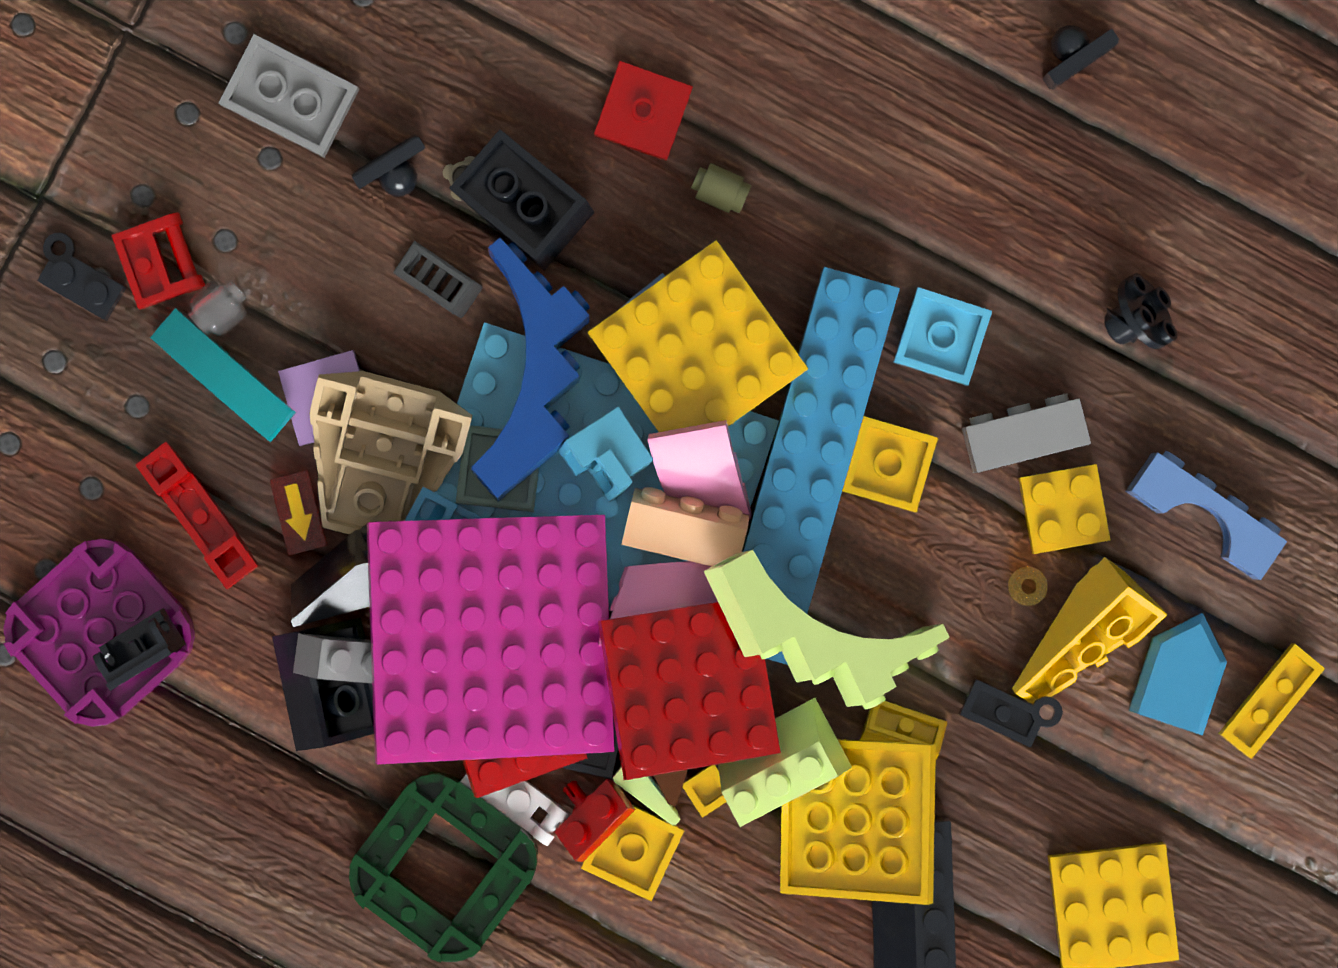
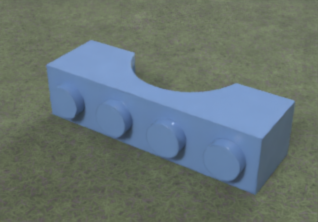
[1125,451,1287,580]

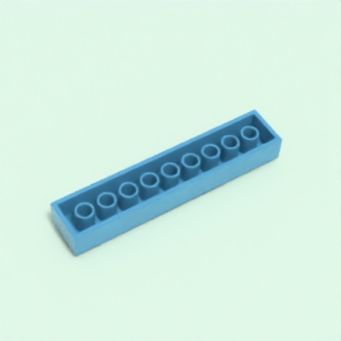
[742,267,900,665]

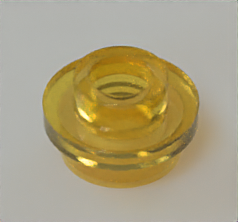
[1008,567,1047,606]

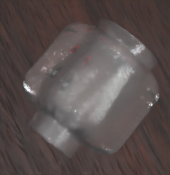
[188,279,247,337]

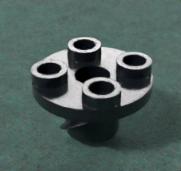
[1104,273,1178,349]

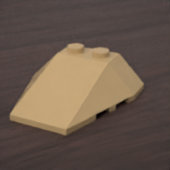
[309,371,473,535]

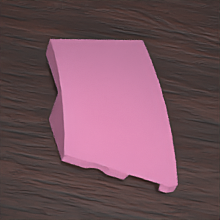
[647,420,752,519]
[599,561,718,646]

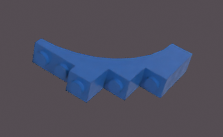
[471,238,590,502]

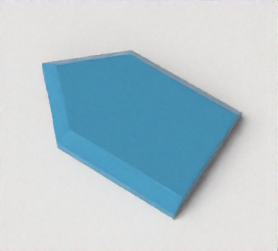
[1128,613,1227,735]

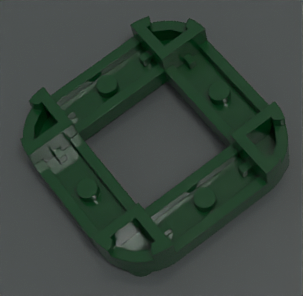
[349,771,538,963]

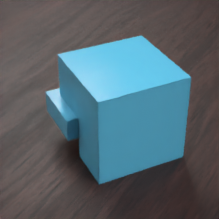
[558,407,653,502]

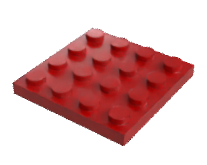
[598,602,781,780]

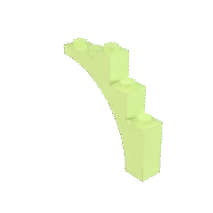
[704,550,950,709]

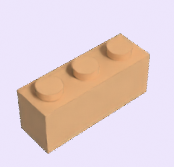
[621,487,749,566]

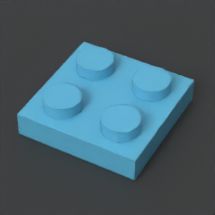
[893,287,992,386]

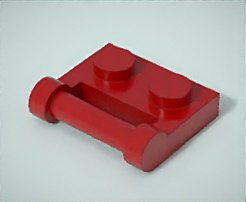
[111,212,206,309]

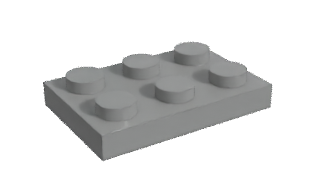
[219,34,359,158]

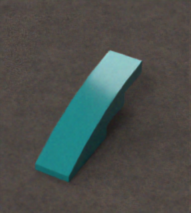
[150,308,296,442]

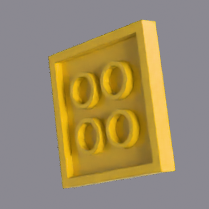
[1048,842,1179,968]

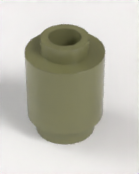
[691,163,752,213]

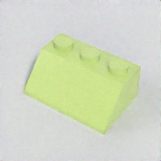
[718,698,852,827]

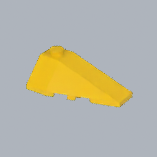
[1012,557,1167,704]

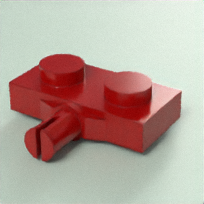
[554,779,636,862]

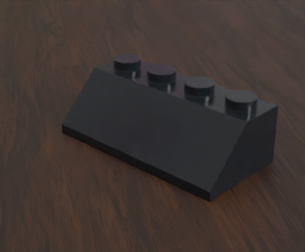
[872,816,956,968]

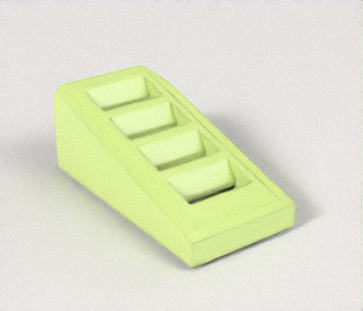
[613,766,680,826]

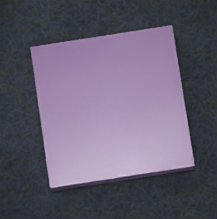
[278,350,360,446]

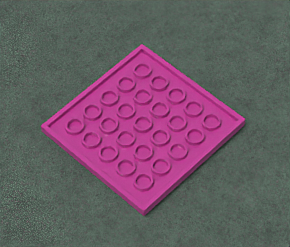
[367,515,614,765]

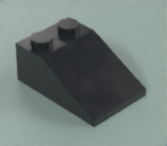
[449,129,595,271]
[291,521,379,627]

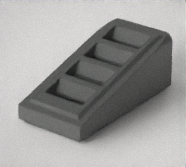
[393,240,482,318]

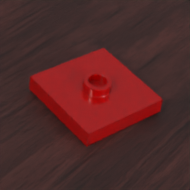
[594,61,693,161]

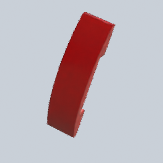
[135,442,259,590]

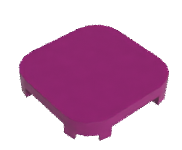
[3,539,195,727]

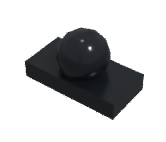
[1042,25,1120,90]
[352,134,426,197]

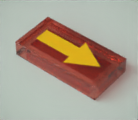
[270,470,328,555]

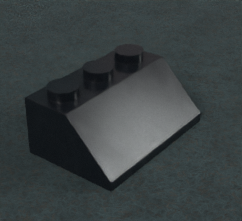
[272,617,374,751]

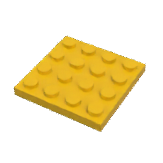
[587,240,808,432]
[780,739,936,905]

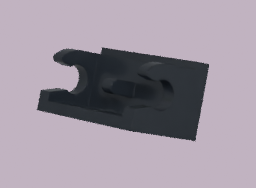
[93,608,186,691]

